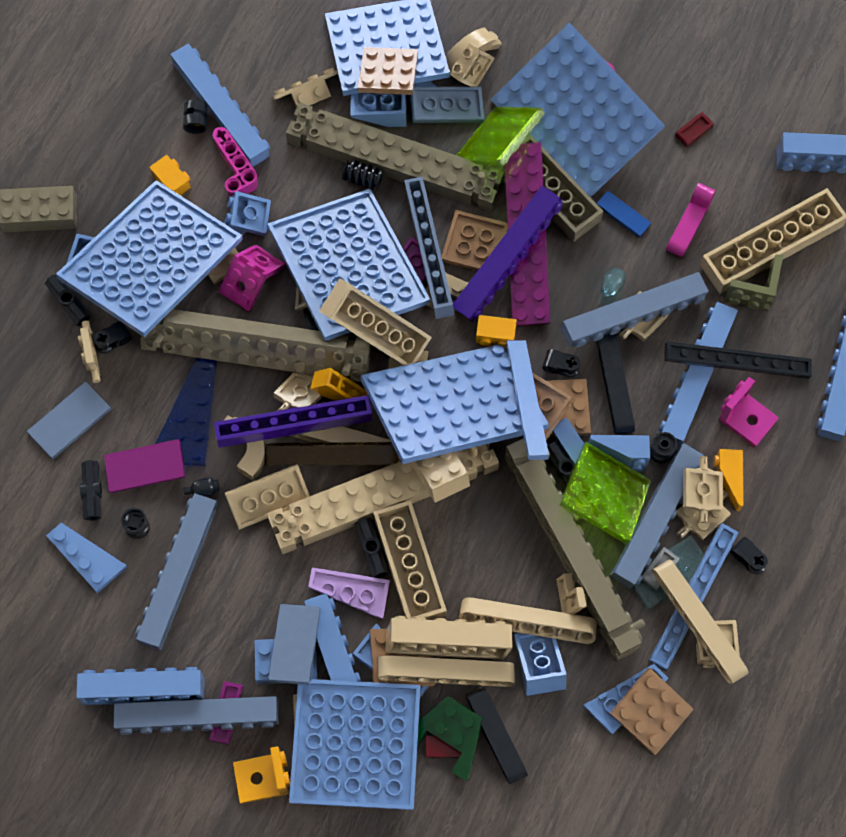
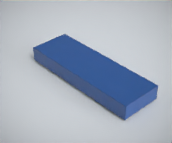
[596,191,651,238]

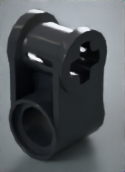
[93,321,132,354]
[542,349,580,377]
[730,537,768,574]

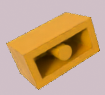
[149,155,191,196]
[476,315,517,349]

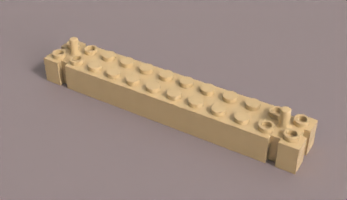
[267,443,499,555]

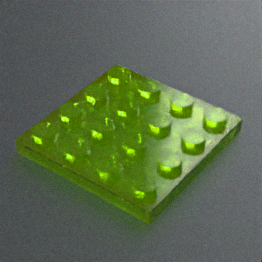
[456,106,545,166]
[560,442,651,544]

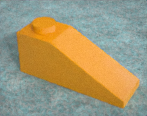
[310,368,368,401]
[713,449,743,511]

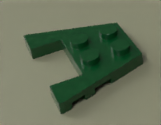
[417,696,483,781]

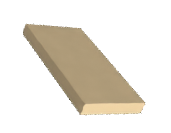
[225,464,310,530]

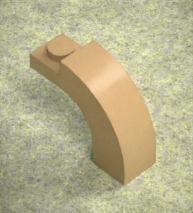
[445,27,502,73]
[225,415,266,481]

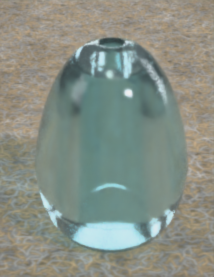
[601,267,626,298]

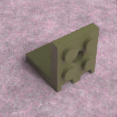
[724,254,783,311]

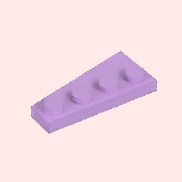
[308,568,390,620]

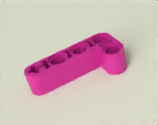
[213,127,258,198]
[666,183,716,258]

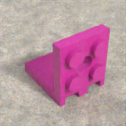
[219,245,286,312]
[718,377,779,447]

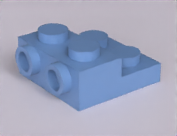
[224,191,271,236]

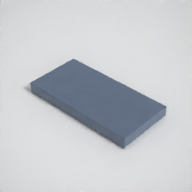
[410,87,485,123]
[27,382,112,459]
[268,604,321,685]

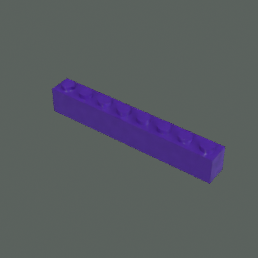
[453,185,563,323]
[214,395,372,448]

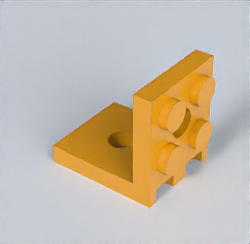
[233,746,290,804]

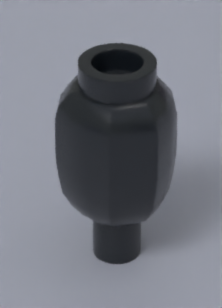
[183,477,220,497]

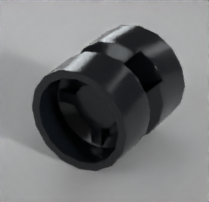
[183,100,207,134]
[650,432,677,464]
[121,508,150,539]

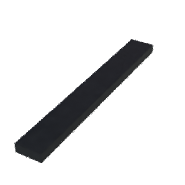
[664,341,812,379]

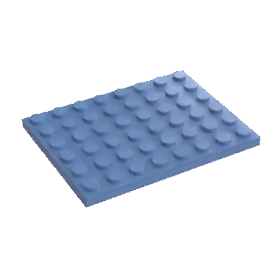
[491,22,666,197]
[56,180,243,337]
[267,189,430,341]
[361,345,549,464]

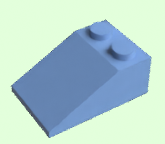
[351,93,407,127]
[587,435,650,472]
[514,633,567,696]
[255,639,317,685]

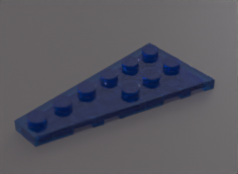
[155,358,217,466]

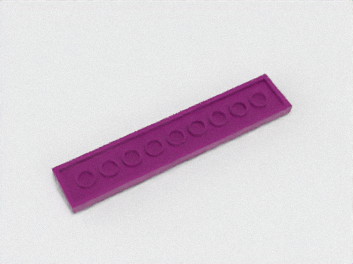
[504,142,551,327]

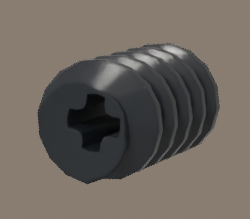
[342,159,383,191]

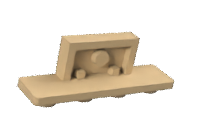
[271,68,338,108]

